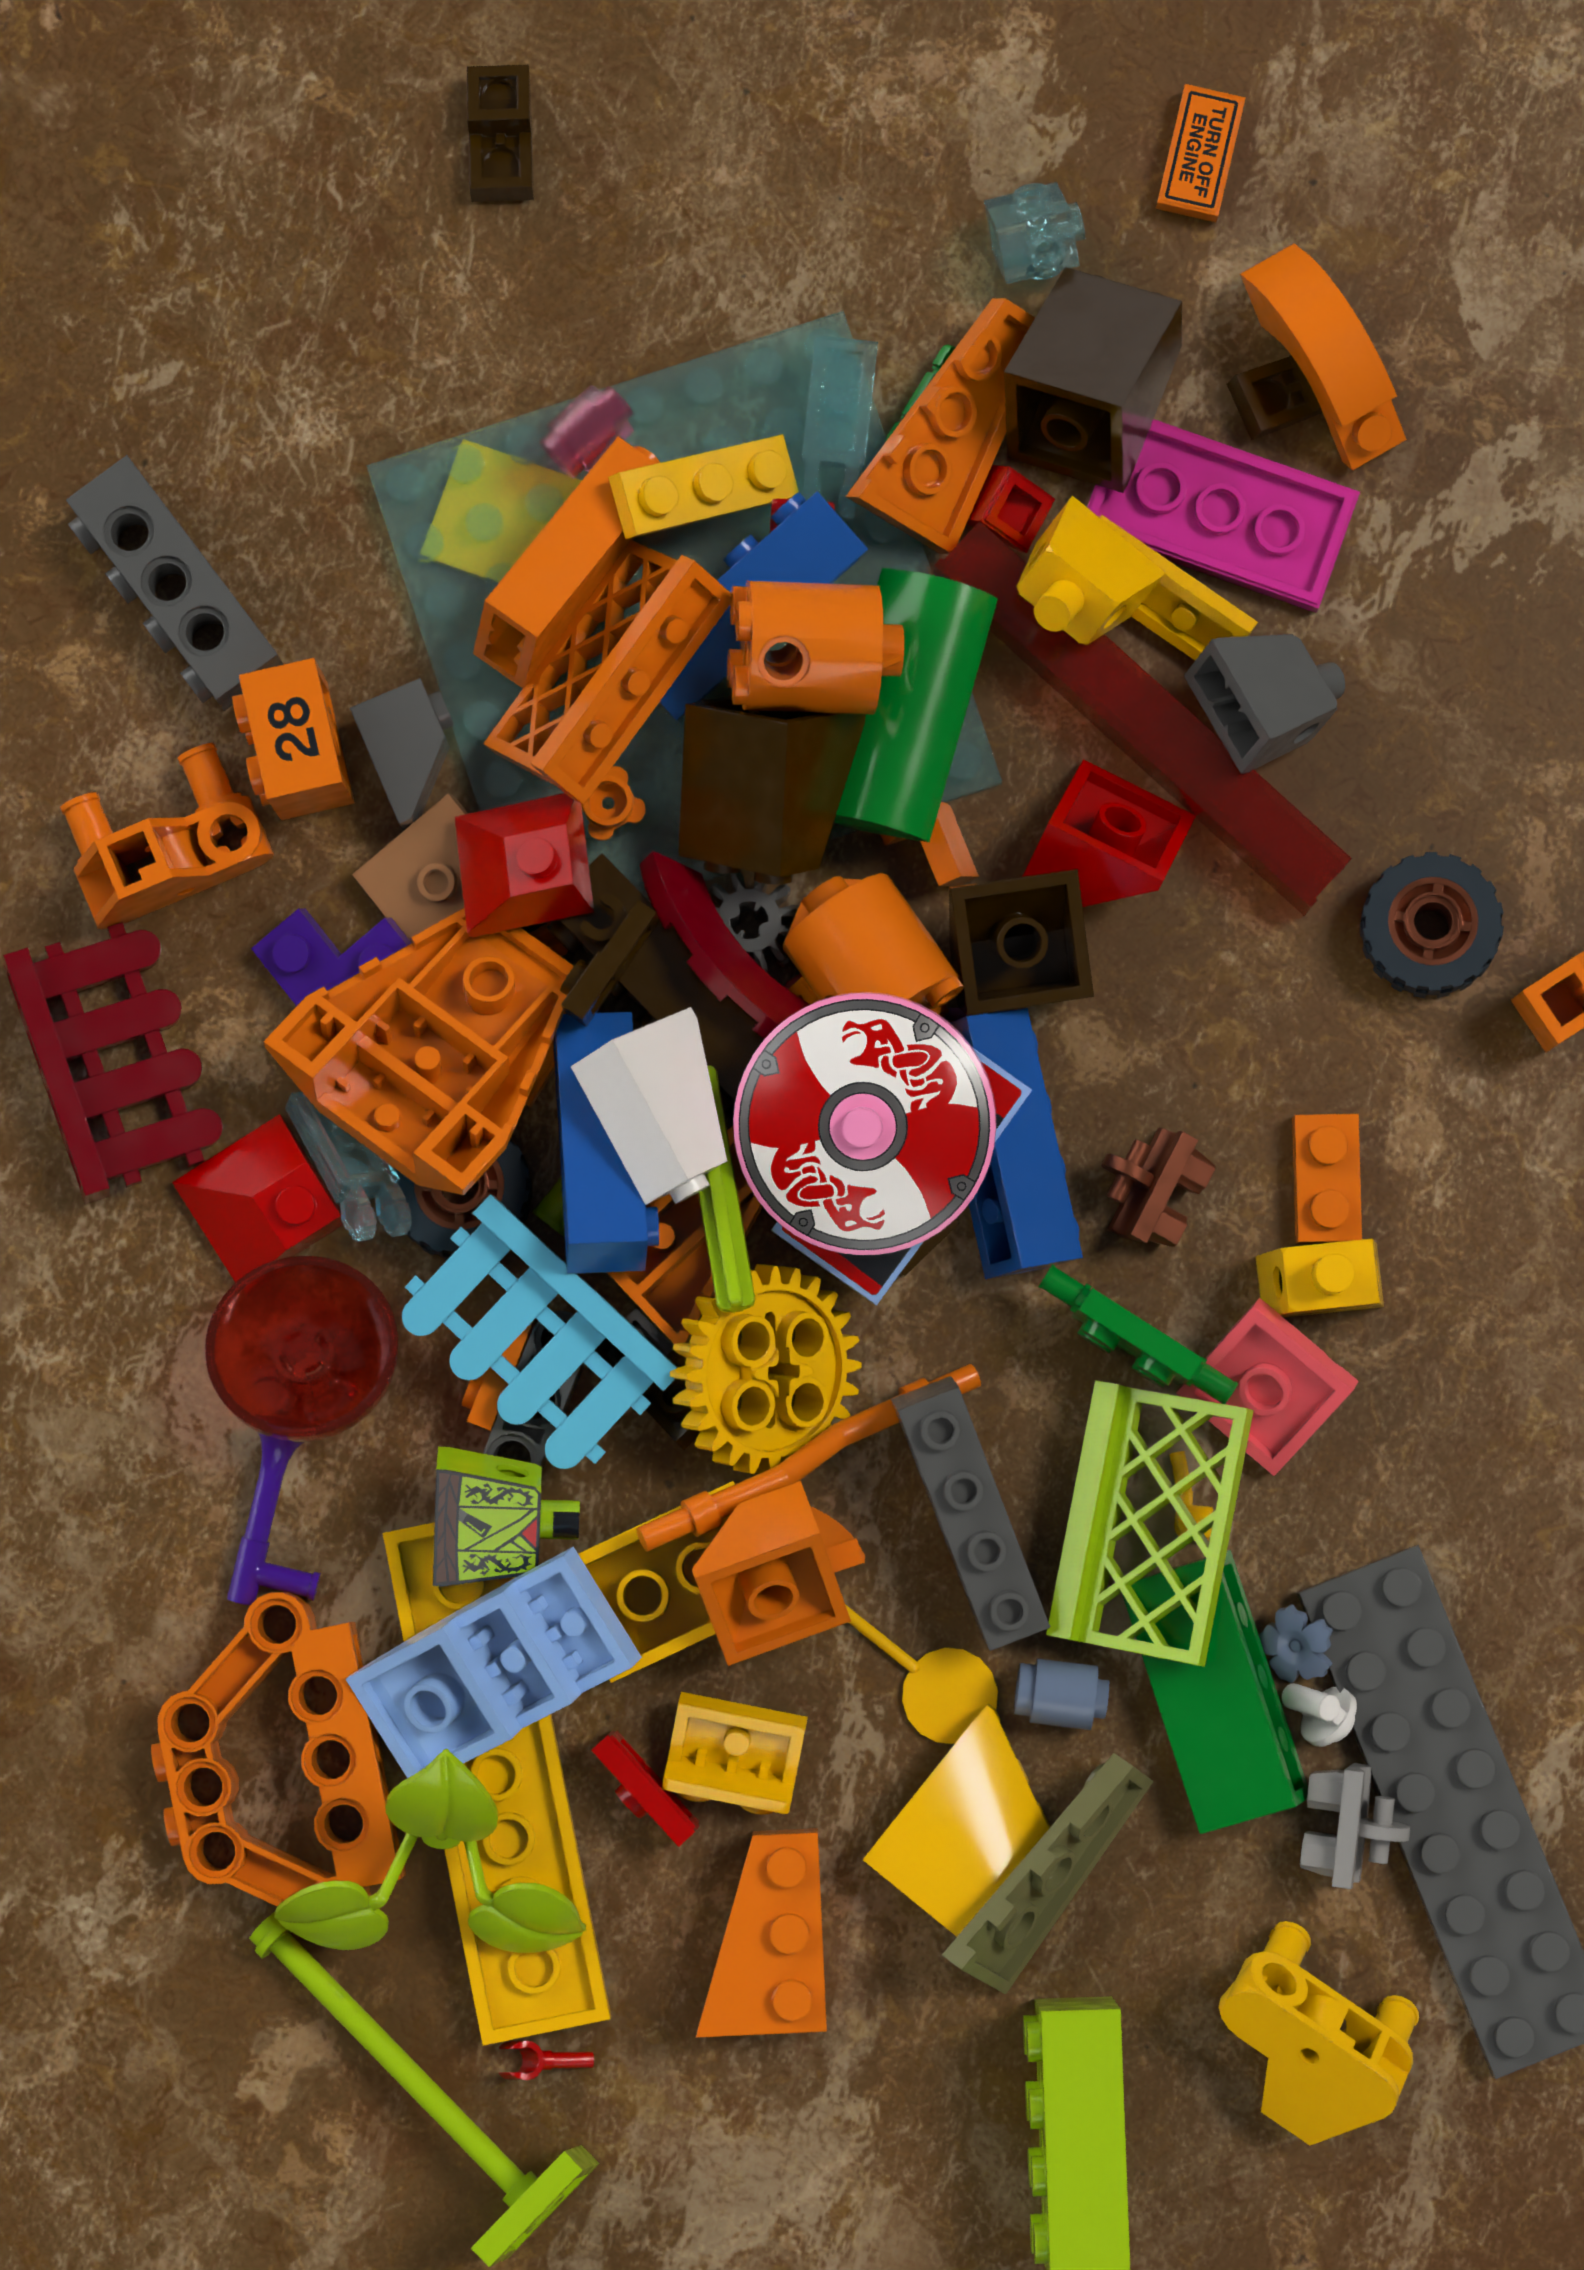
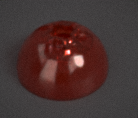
[205,1256,399,1442]

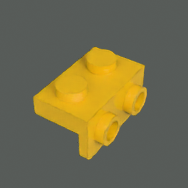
[662,1692,808,1815]

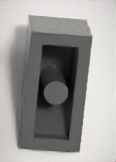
[350,678,454,831]

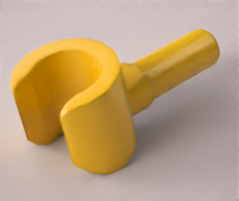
[1169,1451,1213,1541]

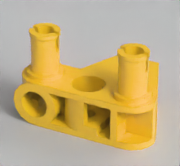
[1219,1921,1419,2146]

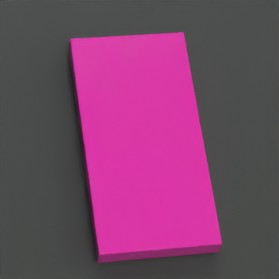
[1087,419,1360,613]

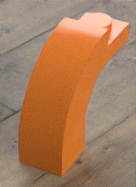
[1240,243,1407,470]

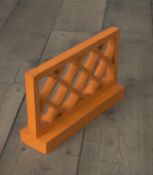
[483,540,731,805]

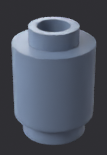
[1014,1658,1110,1730]

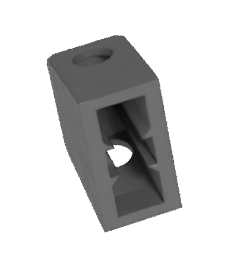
[1184,634,1345,774]

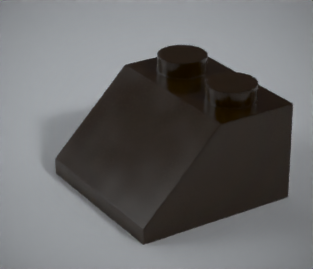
[949,869,1094,1016]

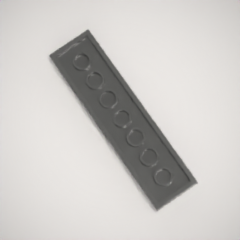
[1296,1545,1584,2079]

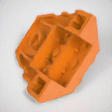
[264,908,574,1195]

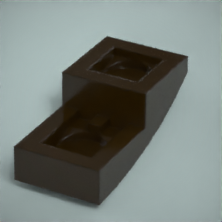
[467,64,534,202]
[1226,355,1323,440]

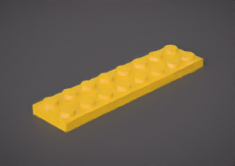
[383,1522,612,2046]

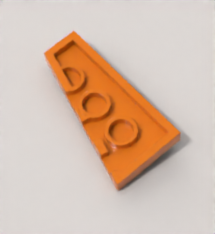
[845,298,1035,555]

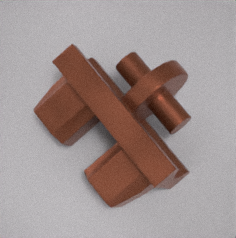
[1101,1127,1216,1247]

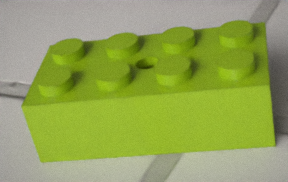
[1023,1996,1130,2270]

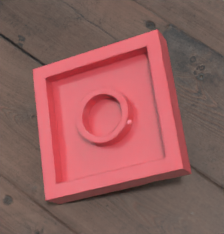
[1176,1297,1359,1476]

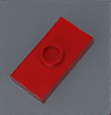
[591,1730,700,1847]

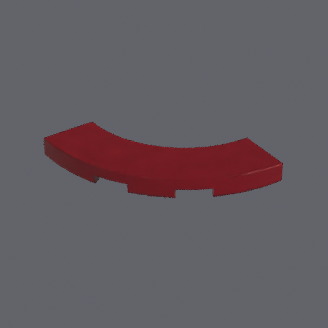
[639,851,811,1039]

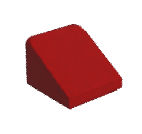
[967,465,1056,553]

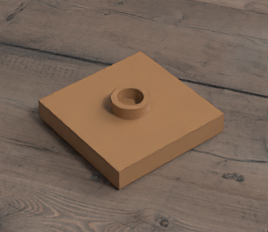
[352,793,468,943]

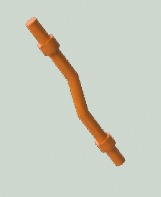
[636,1364,981,1552]

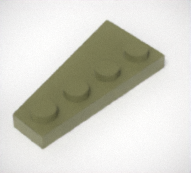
[942,1753,1154,1994]

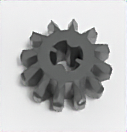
[709,872,799,973]

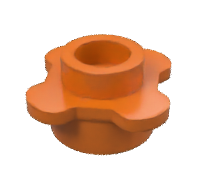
[581,766,646,841]

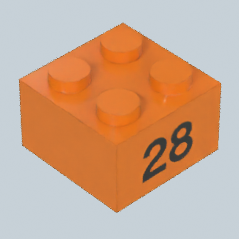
[232,658,355,820]

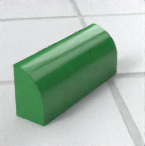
[834,567,998,842]
[1122,1549,1308,1834]

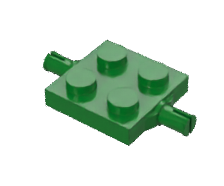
[1038,1264,1238,1404]

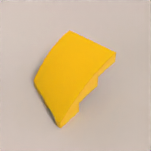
[863,1704,1050,1937]

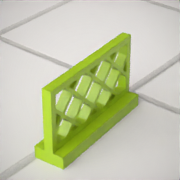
[1046,1380,1254,1667]

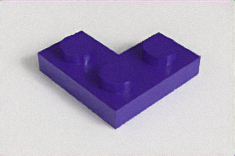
[251,908,411,1006]

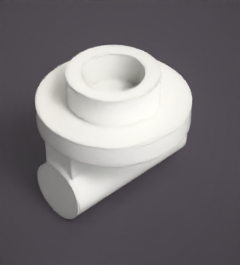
[1282,1683,1357,1747]

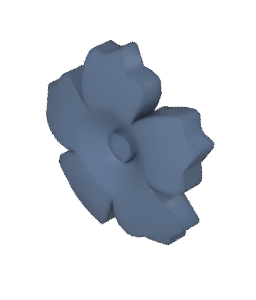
[1258,1604,1333,1683]

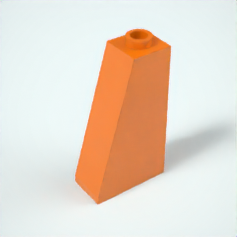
[473,436,661,689]

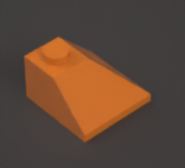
[692,1481,851,1666]

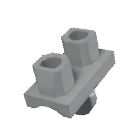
[1300,1763,1410,1889]

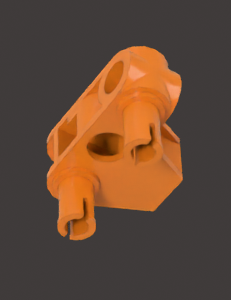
[60,743,274,929]

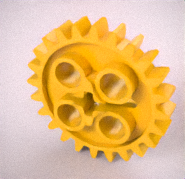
[670,1264,862,1474]

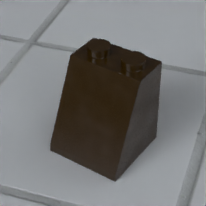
[1004,267,1182,493]
[678,696,866,884]

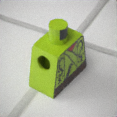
[433,1446,580,1586]

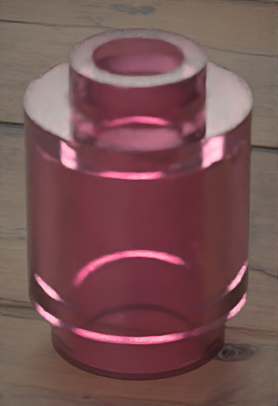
[539,385,634,479]

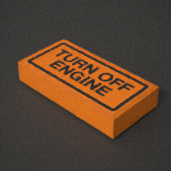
[1156,84,1246,223]

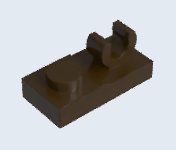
[560,892,660,1027]

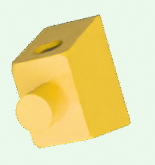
[1016,496,1166,645]
[1256,1239,1384,1318]

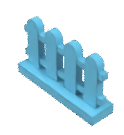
[402,1194,678,1469]

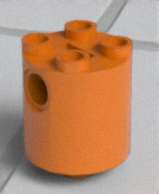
[727,581,904,714]
[783,873,964,1018]

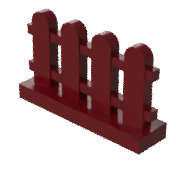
[3,922,223,1204]

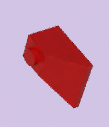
[1023,759,1196,907]
[455,793,594,938]
[172,1114,349,1290]

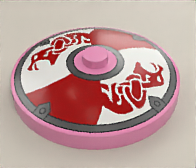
[733,992,996,1255]

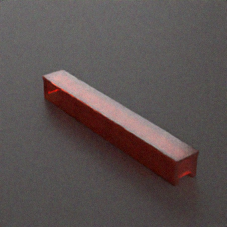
[933,521,1352,916]

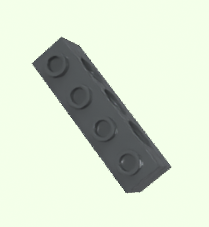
[66,455,284,711]
[891,1376,1050,1651]

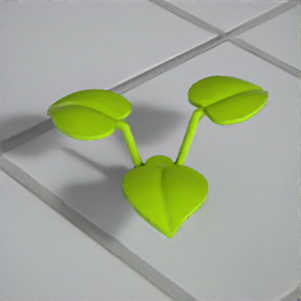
[274,1749,586,1953]

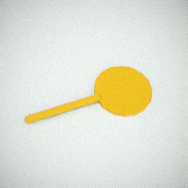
[845,1604,998,1744]

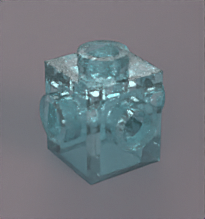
[984,182,1085,284]

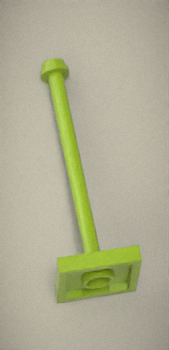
[249,1912,600,2267]

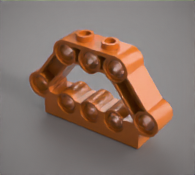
[151,1592,406,1906]

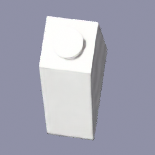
[571,1007,727,1205]

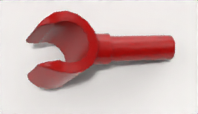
[499,2041,594,2080]

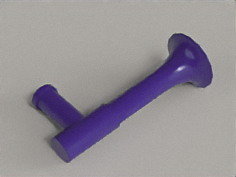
[227,1422,321,1605]

